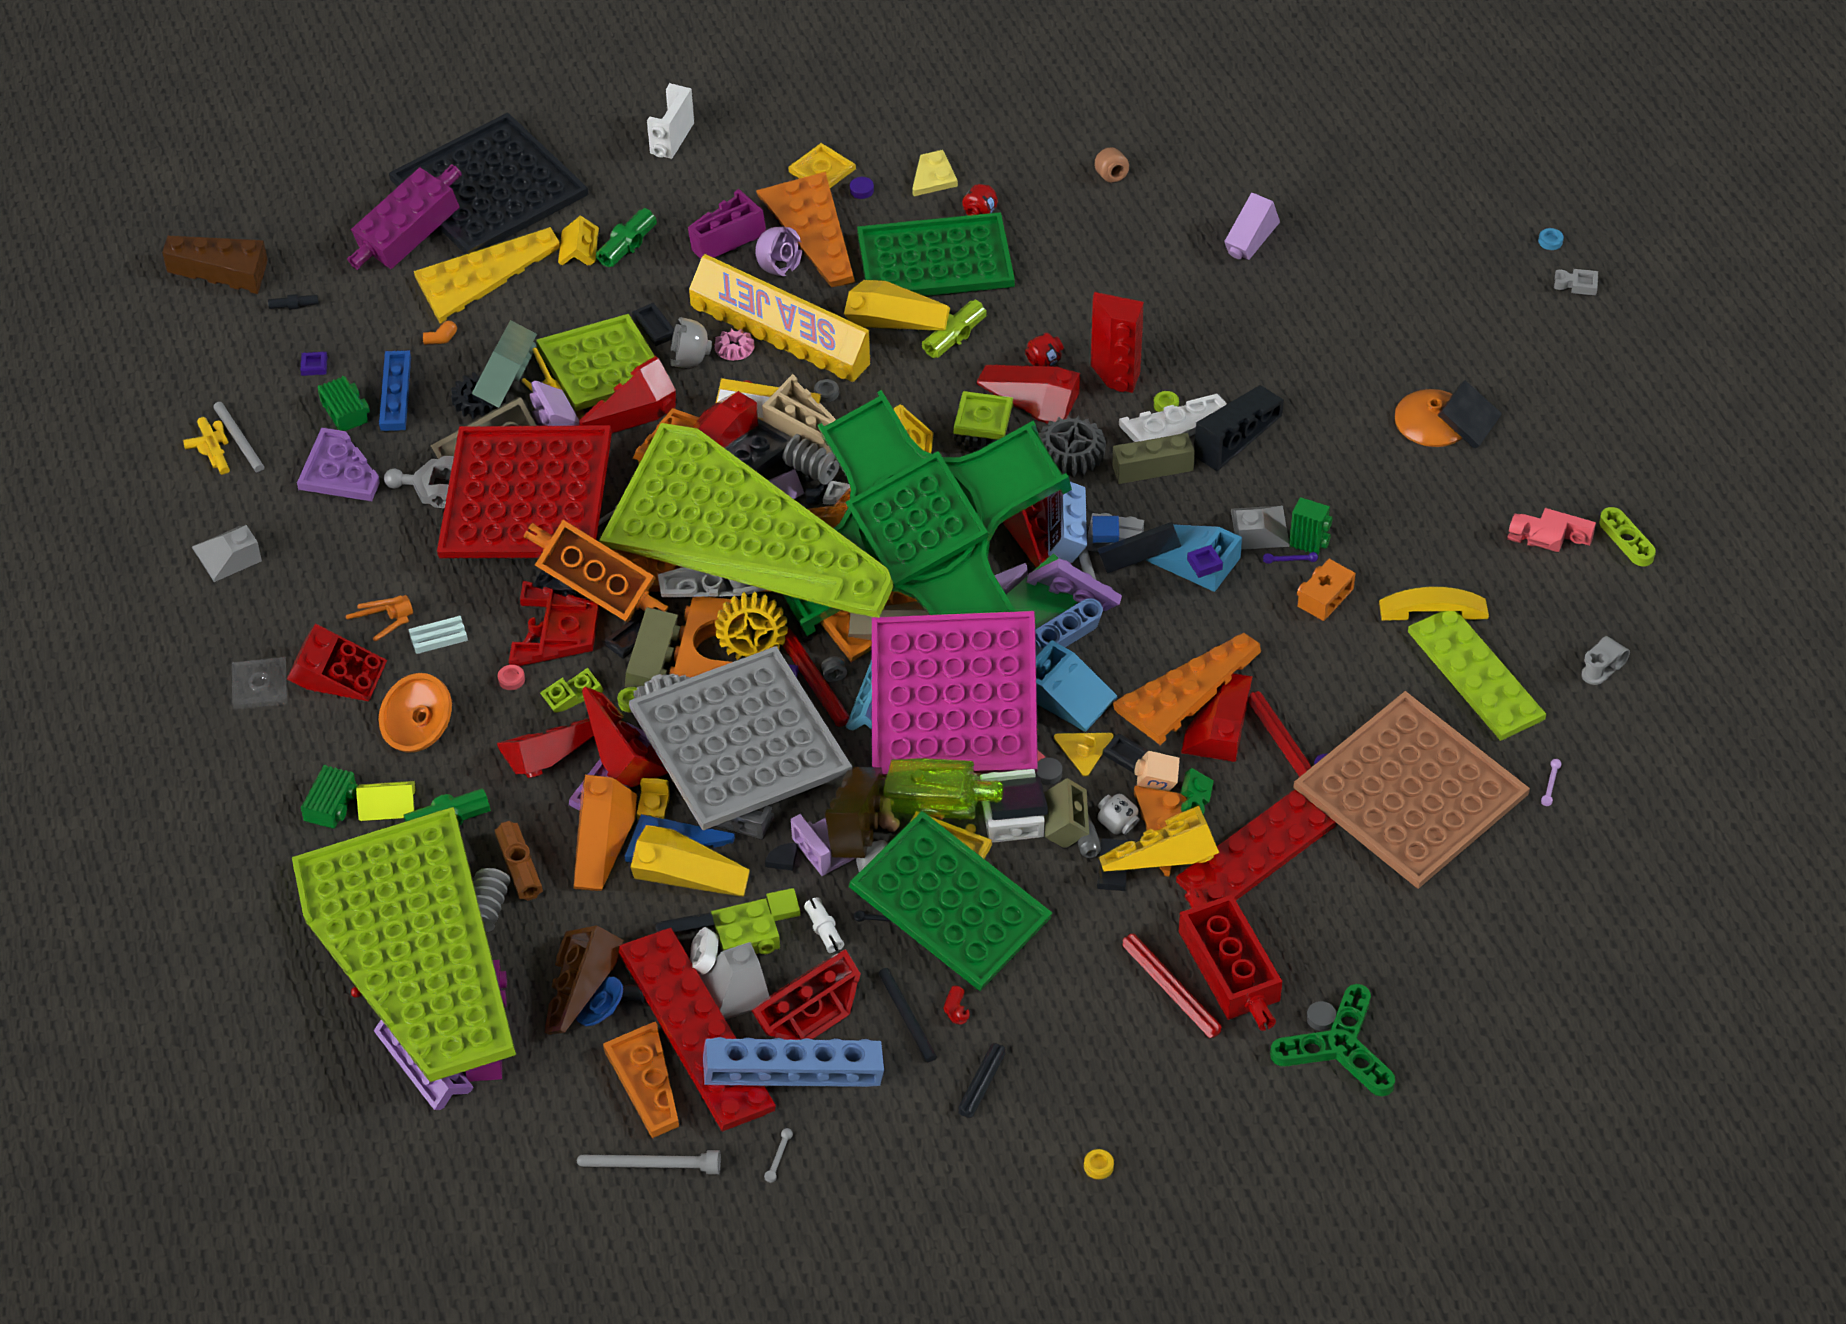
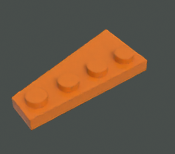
[603,1021,679,1138]

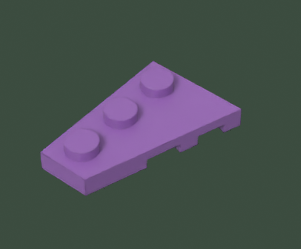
[1027,558,1122,611]

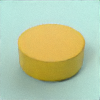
[1084,1149,1114,1179]

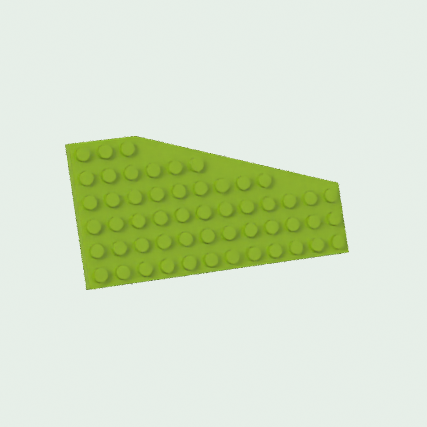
[292,807,516,1082]

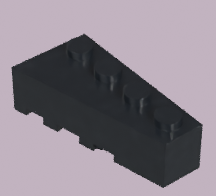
[1194,385,1284,471]

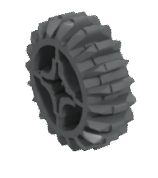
[1039,415,1106,477]

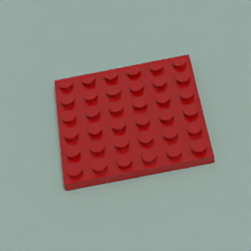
[437,425,612,558]

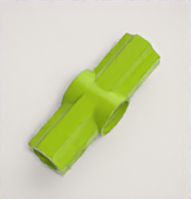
[922,299,986,358]

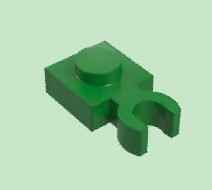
[1181,768,1214,814]

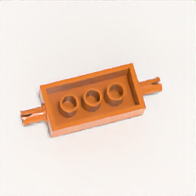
[524,520,668,623]

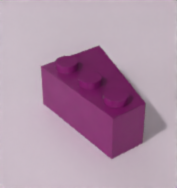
[688,189,766,259]

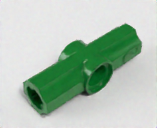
[596,208,657,267]
[403,788,491,826]

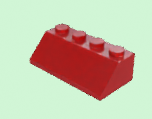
[1091,292,1144,393]

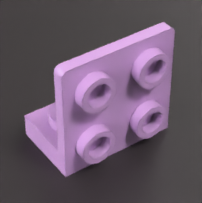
[791,814,855,876]

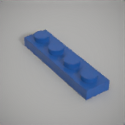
[379,350,411,431]

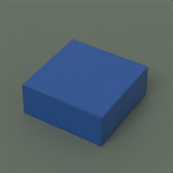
[1092,516,1119,543]

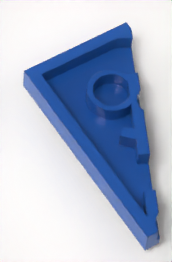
[625,814,735,862]

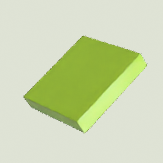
[954,391,1013,440]

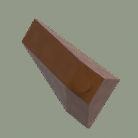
[544,925,624,1035]

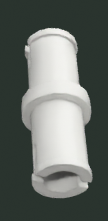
[804,897,844,953]

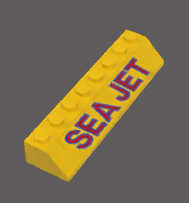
[689,254,870,382]

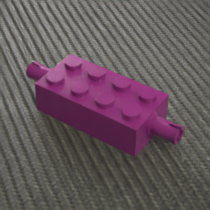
[347,164,462,270]

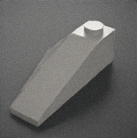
[658,567,766,597]

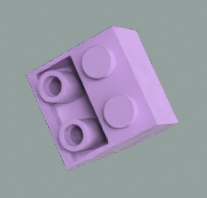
[530,381,579,426]

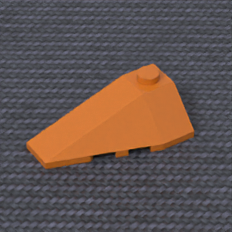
[573,774,637,891]

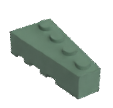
[472,320,537,408]

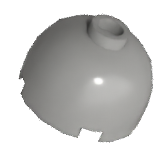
[671,317,712,368]

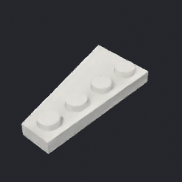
[1119,394,1227,442]

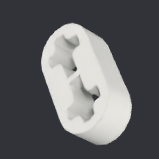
[690,927,719,975]

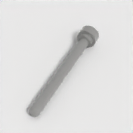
[577,1150,721,1174]

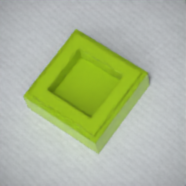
[766,888,800,921]

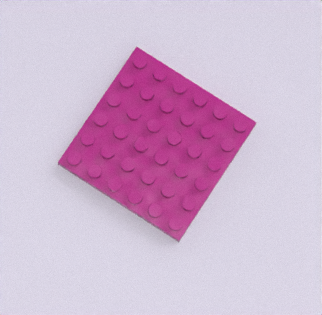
[872,611,1038,777]

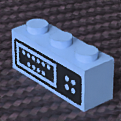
[1047,482,1087,563]

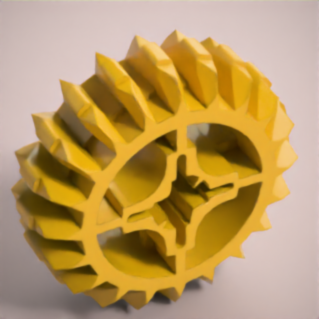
[715,591,788,660]

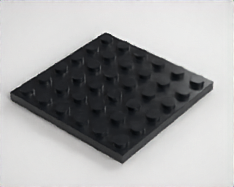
[389,112,589,255]

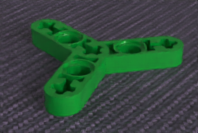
[1270,984,1395,1096]

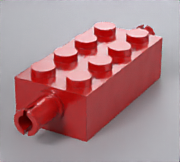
[1179,887,1282,1031]

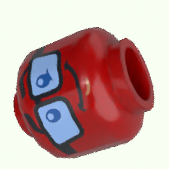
[962,184,998,216]
[1025,332,1064,366]

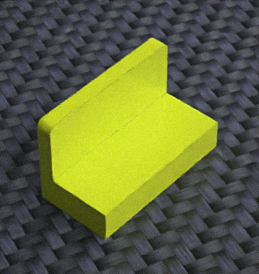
[356,781,415,821]

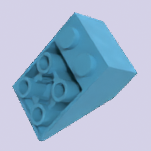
[1146,525,1242,592]
[1036,640,1117,732]

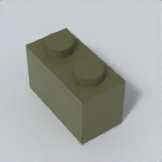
[1044,778,1089,848]

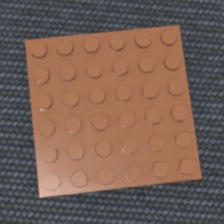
[1293,691,1530,889]

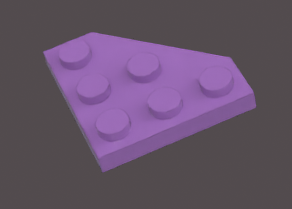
[297,428,380,501]

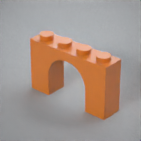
[669,597,757,678]

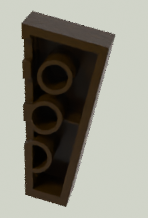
[825,767,888,858]

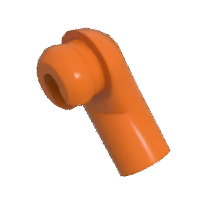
[423,321,457,345]

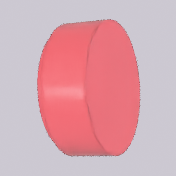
[497,665,525,690]

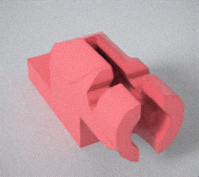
[1507,508,1596,552]

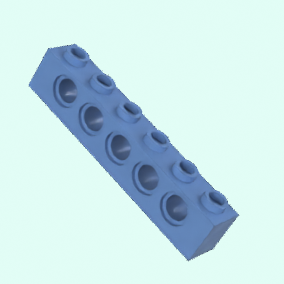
[703,1037,884,1087]

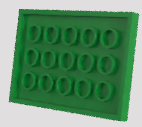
[857,212,1015,296]
[849,811,1052,991]

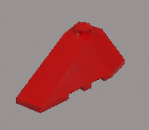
[977,365,1080,423]
[1182,673,1252,762]
[582,686,668,787]

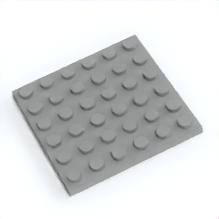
[629,646,852,830]

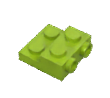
[711,898,780,954]

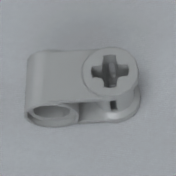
[1582,636,1630,685]

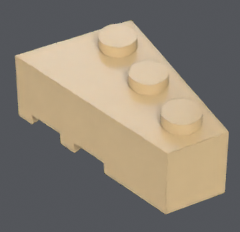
[762,374,836,454]

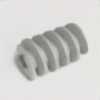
[782,434,840,485]
[473,868,511,932]

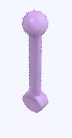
[1541,759,1561,806]

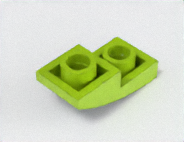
[540,668,604,713]

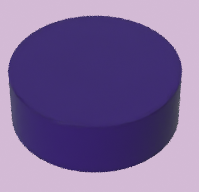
[850,177,874,199]

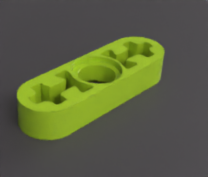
[1599,507,1656,566]

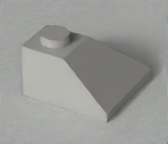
[1231,506,1290,549]
[192,525,262,582]
[699,942,769,1020]

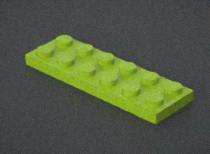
[1408,611,1546,741]

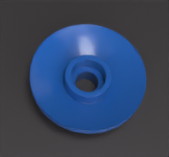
[576,977,623,1026]

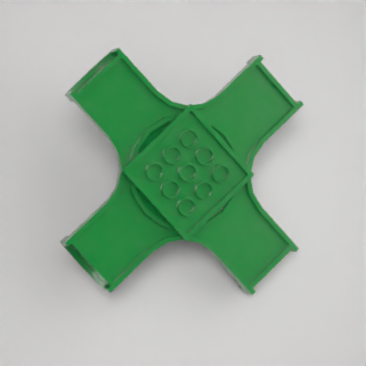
[783,390,1072,636]

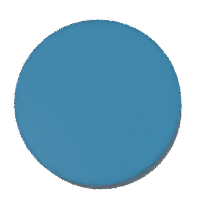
[1538,228,1564,250]

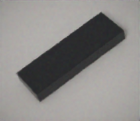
[1098,522,1181,574]

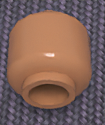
[1094,147,1129,183]

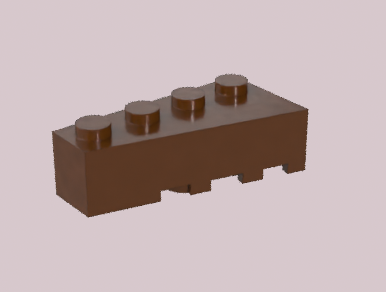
[162,235,268,294]

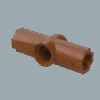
[495,821,543,901]

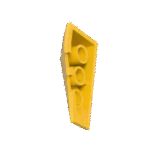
[844,280,950,331]
[1099,806,1219,871]
[631,825,750,897]

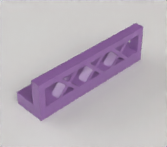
[374,1020,474,1110]

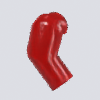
[943,986,970,1024]

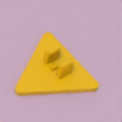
[1054,733,1114,776]

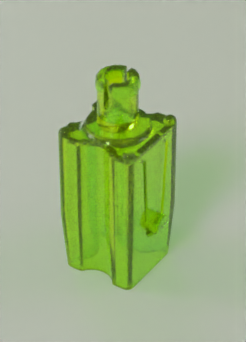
[884,758,1003,819]

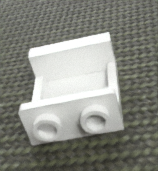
[647,83,694,159]
[980,769,1045,843]

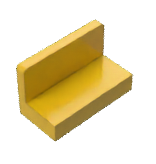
[558,215,599,265]

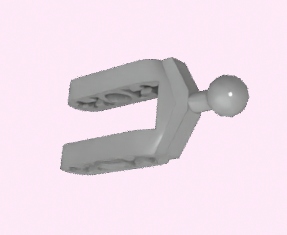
[384,456,454,508]

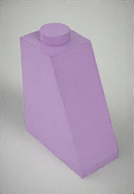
[1224,193,1280,260]

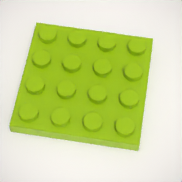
[536,314,654,411]

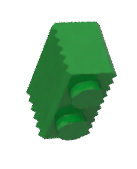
[318,376,370,431]
[1289,497,1333,555]
[301,765,358,829]

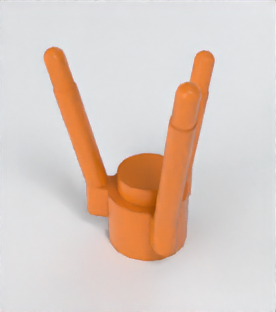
[345,595,413,641]

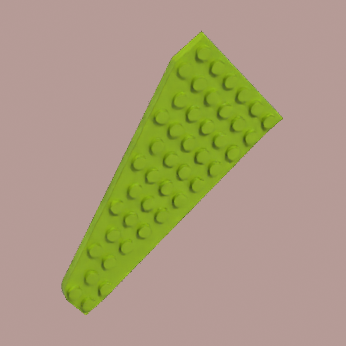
[599,423,893,618]

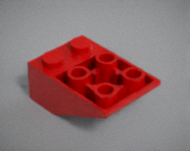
[287,623,387,702]

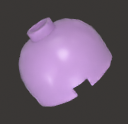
[755,227,802,276]

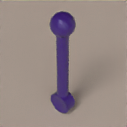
[1263,552,1318,564]

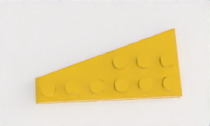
[414,227,560,324]

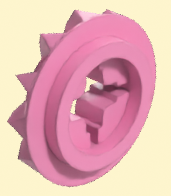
[714,328,754,361]

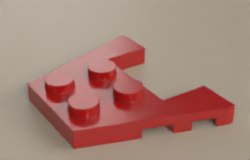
[509,581,599,666]

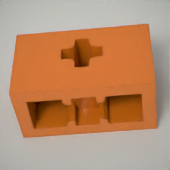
[1297,559,1356,621]

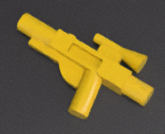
[183,417,230,475]

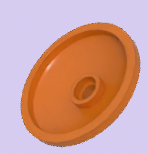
[1395,389,1462,447]
[379,673,452,753]

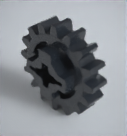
[451,372,506,419]

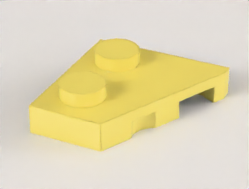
[913,150,958,196]

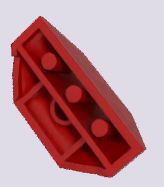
[751,949,861,1040]

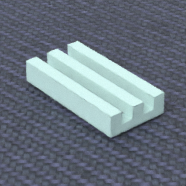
[409,616,468,654]

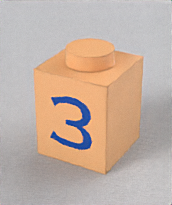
[1134,751,1180,791]

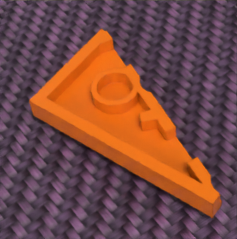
[1134,786,1187,877]

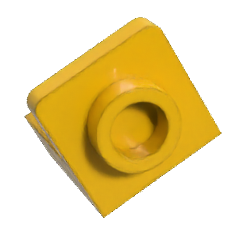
[637,778,670,820]

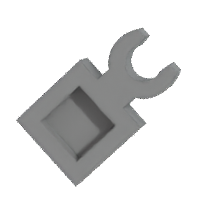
[1554,269,1598,295]

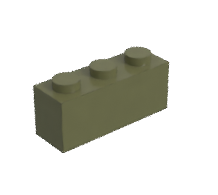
[1112,433,1195,484]
[625,607,681,688]

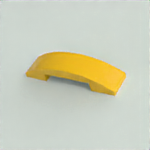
[1379,587,1489,620]

